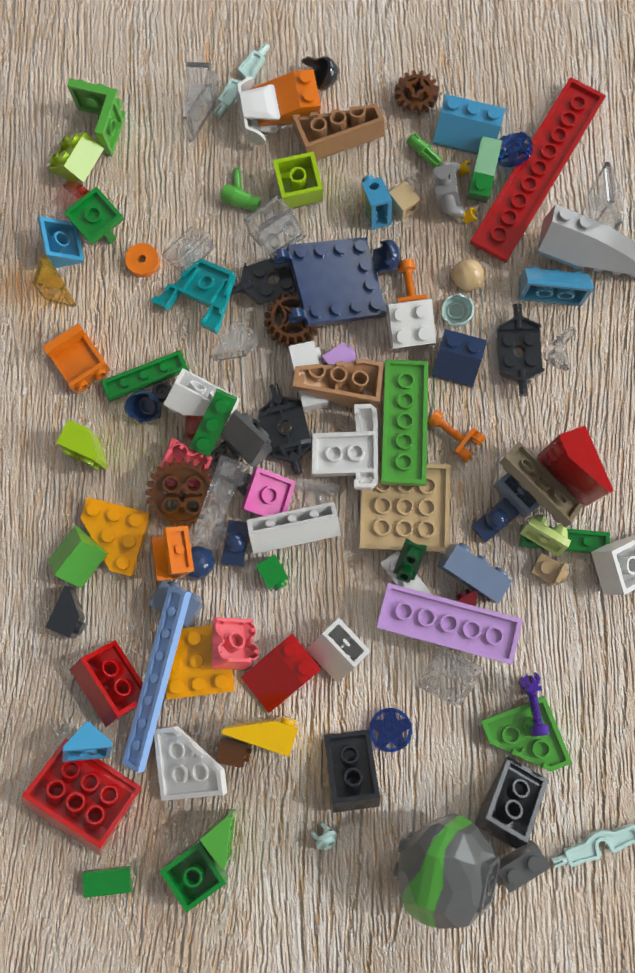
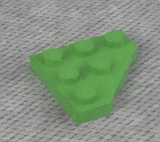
[480,696,572,772]

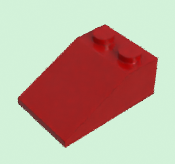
[241,634,321,713]

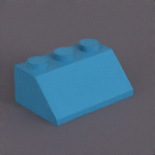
[433,94,506,155]
[518,266,594,306]

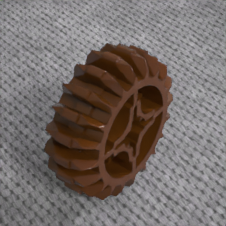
[264,291,321,349]

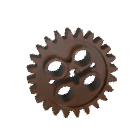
[145,457,218,528]

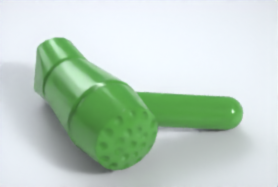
[220,168,261,213]

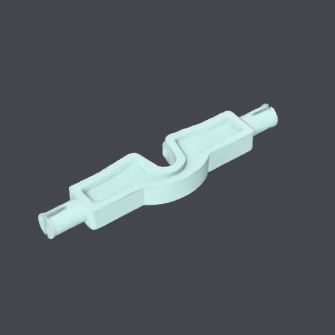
[213,42,270,118]
[551,823,635,869]

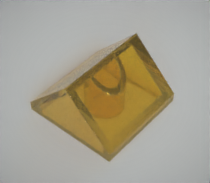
[32,254,76,307]

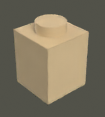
[389,181,420,220]

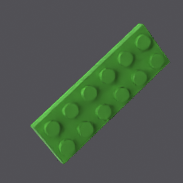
[381,359,428,486]

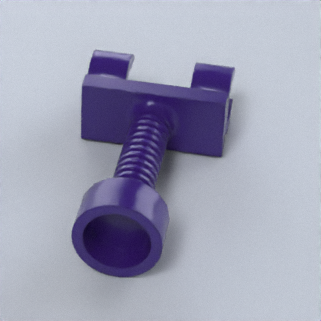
[519,672,550,737]

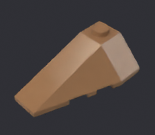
[292,359,384,409]

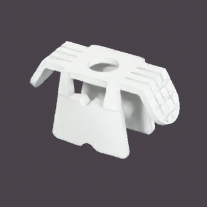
[236,77,280,145]

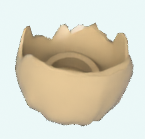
[450,259,485,291]

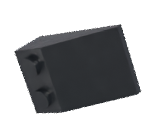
[324,729,381,813]
[475,756,548,849]

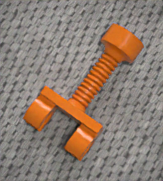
[397,259,427,303]
[427,409,486,462]

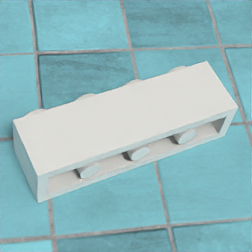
[247,502,341,554]

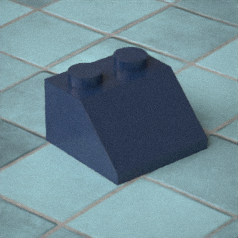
[431,329,487,388]

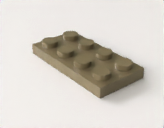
[499,441,583,528]

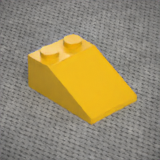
[221,715,299,757]

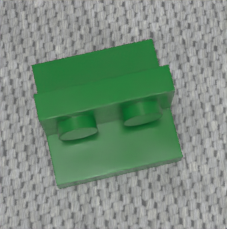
[63,187,124,245]

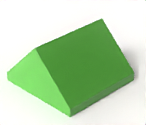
[48,526,108,588]
[200,809,236,869]

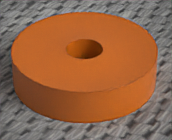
[125,243,160,278]

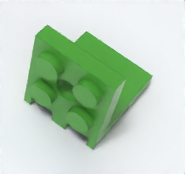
[67,78,126,156]

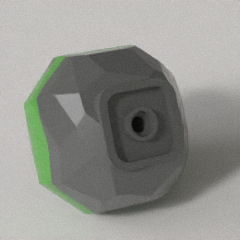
[393,813,500,929]

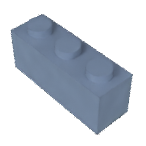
[437,542,513,604]

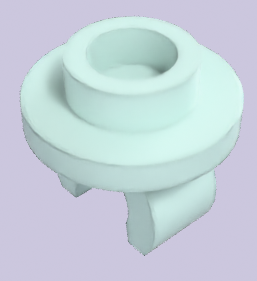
[311,822,337,850]

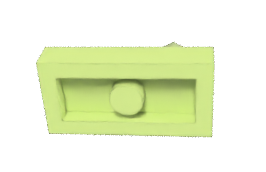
[520,515,571,557]

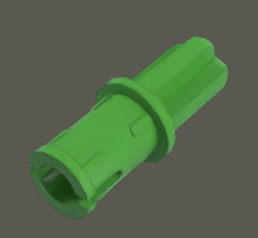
[406,133,442,168]

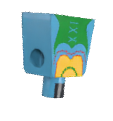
[361,175,392,230]

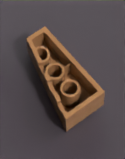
[292,104,384,160]

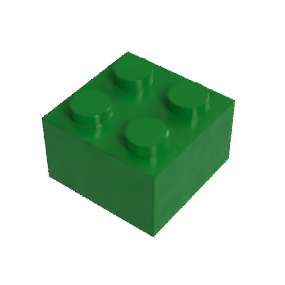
[159,838,229,913]

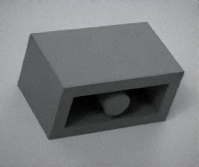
[498,840,551,893]

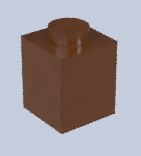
[216,737,252,768]

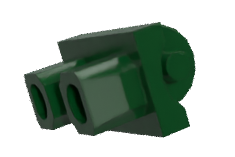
[393,538,427,583]

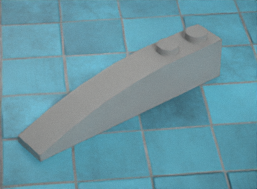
[536,204,635,278]

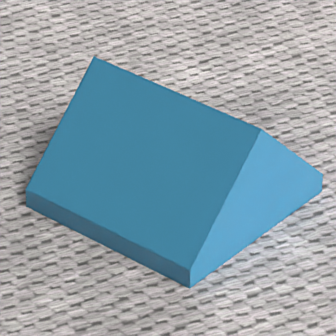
[37,216,84,269]
[62,721,113,762]

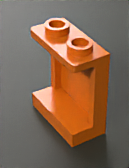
[42,323,111,393]

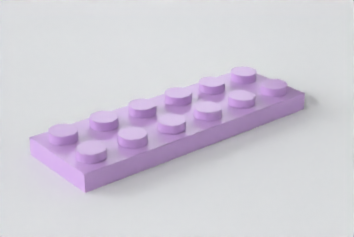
[376,583,523,665]

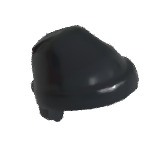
[302,56,340,91]

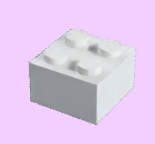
[386,299,436,349]

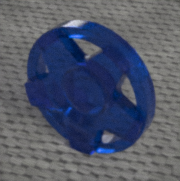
[497,132,533,168]
[369,708,412,752]

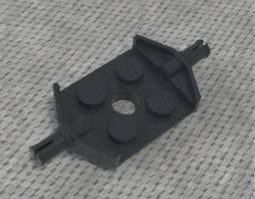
[230,257,297,305]
[497,303,545,397]
[259,383,312,476]

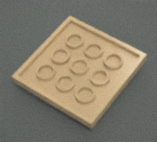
[359,462,450,553]

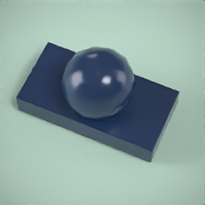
[471,498,519,543]
[221,520,249,567]

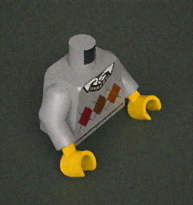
[433,160,477,224]

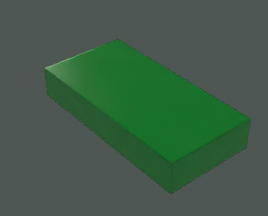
[82,866,132,898]

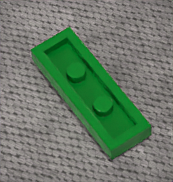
[189,388,237,457]

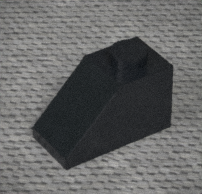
[45,586,85,638]

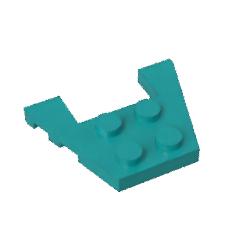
[151,258,236,334]

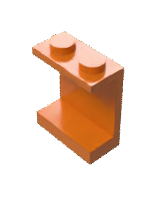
[150,526,194,582]

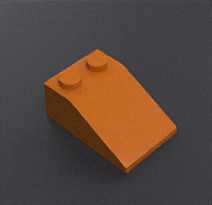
[252,69,321,126]

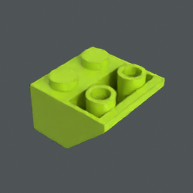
[47,132,104,184]
[56,419,108,470]

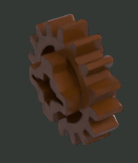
[394,70,439,115]

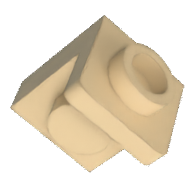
[530,553,569,586]

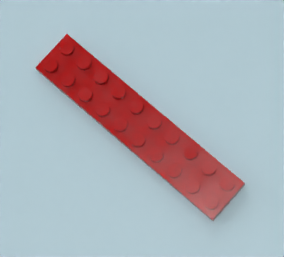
[470,77,606,263]

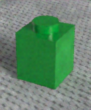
[256,555,289,591]

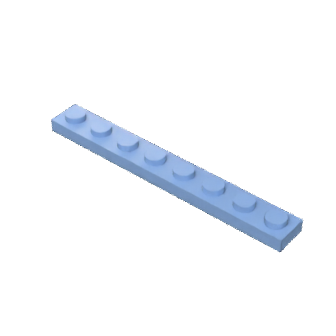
[122,586,191,773]

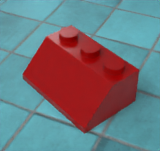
[69,640,143,727]

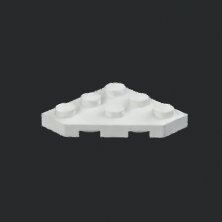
[154,726,227,801]

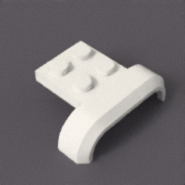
[312,404,378,490]

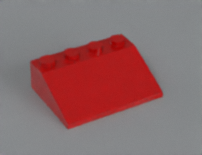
[537,425,614,507]
[21,738,142,855]

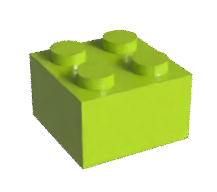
[273,151,323,210]

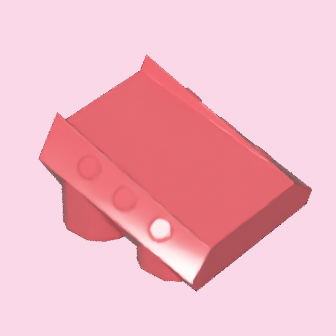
[155,438,213,494]
[212,617,259,671]

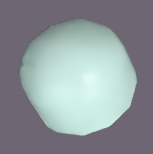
[441,294,475,327]

